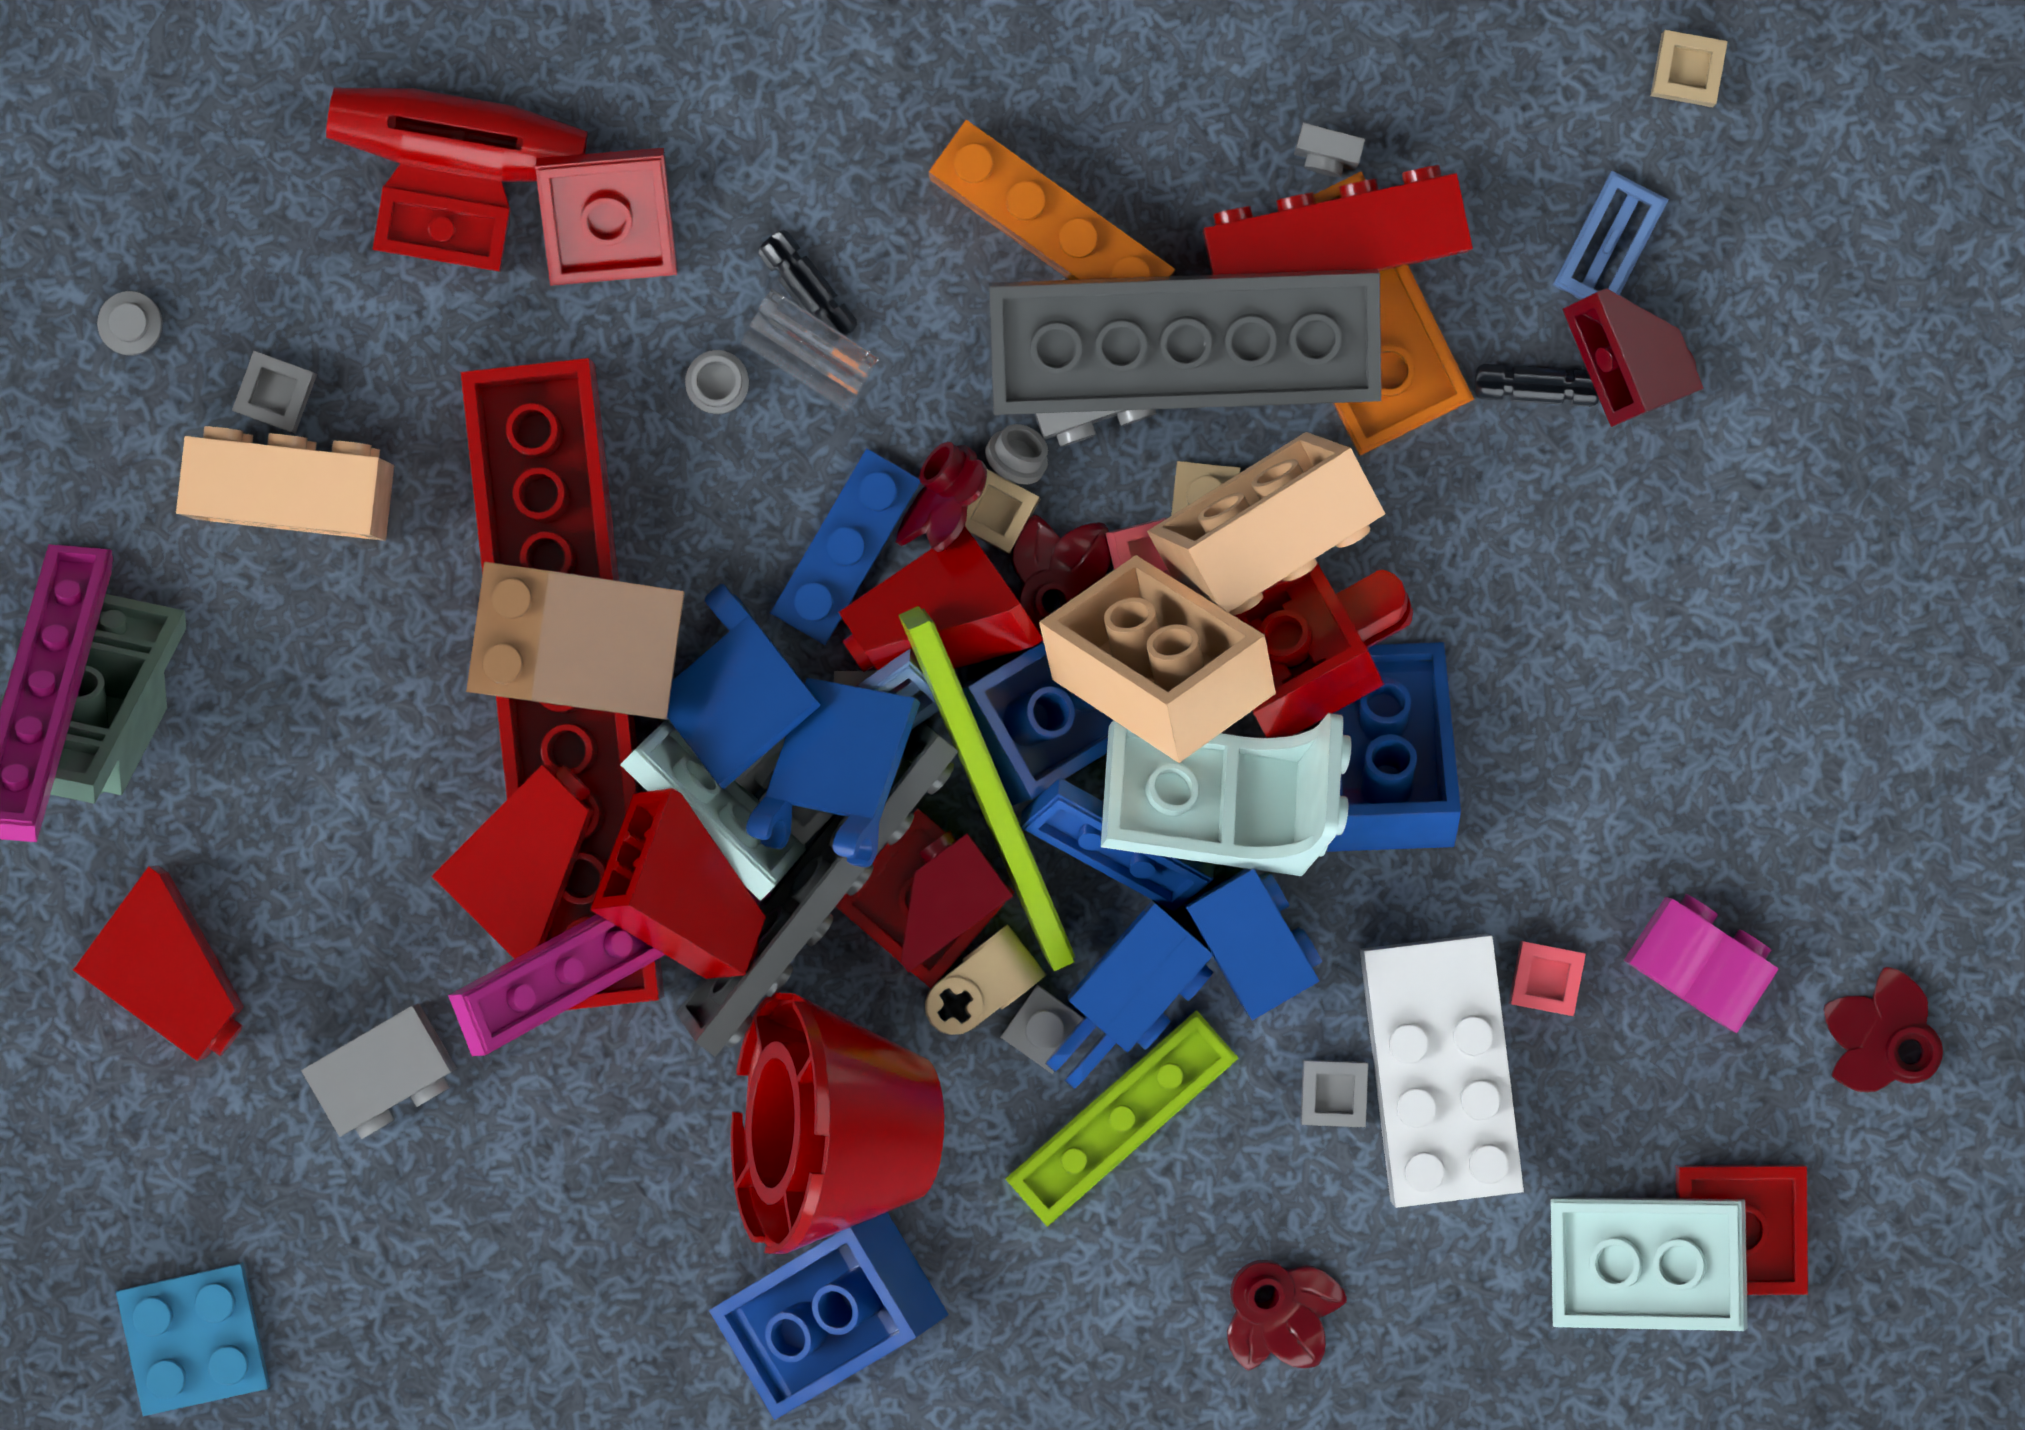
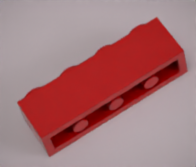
[1203,165,1473,275]

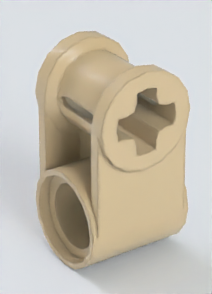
[925,924,1047,1035]

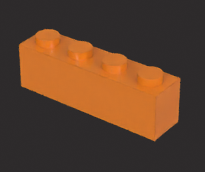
[929,120,1175,280]

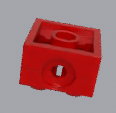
[1233,563,1413,738]

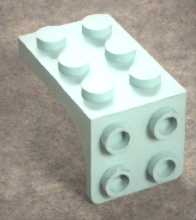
[1101,713,1351,876]

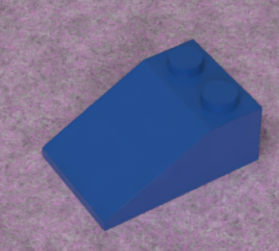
[961,641,1113,806]
[1319,642,1461,852]
[709,1212,949,1420]

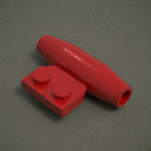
[326,87,588,272]

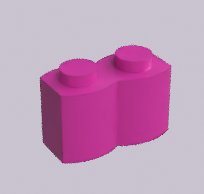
[1623,894,1779,1033]

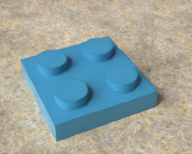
[116,1262,270,1416]

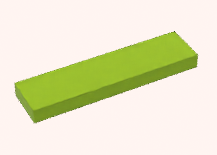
[1005,1010,1239,1227]

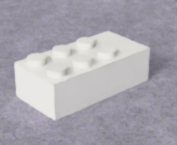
[1360,933,1524,1208]

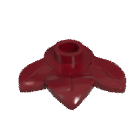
[896,442,987,552]
[1011,515,1111,633]
[1823,967,1943,1093]
[1227,1260,1347,1371]

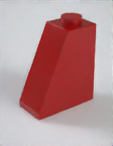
[838,526,1043,672]
[431,765,594,959]
[590,788,766,979]
[73,865,244,1061]

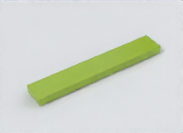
[898,606,1075,971]

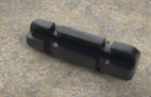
[758,230,857,345]
[1475,364,1599,407]

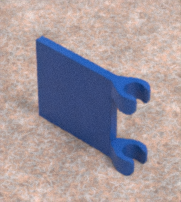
[667,584,821,789]
[746,678,920,867]

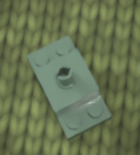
[0,594,186,804]

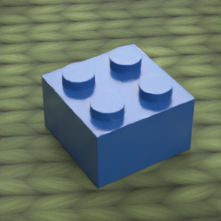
[1183,868,1323,1021]

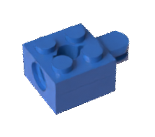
[1045,901,1214,1089]

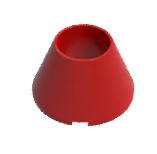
[731,993,944,1254]

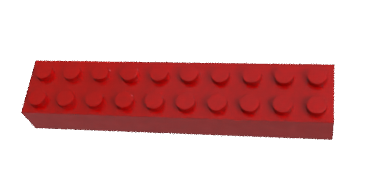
[460,358,665,1010]

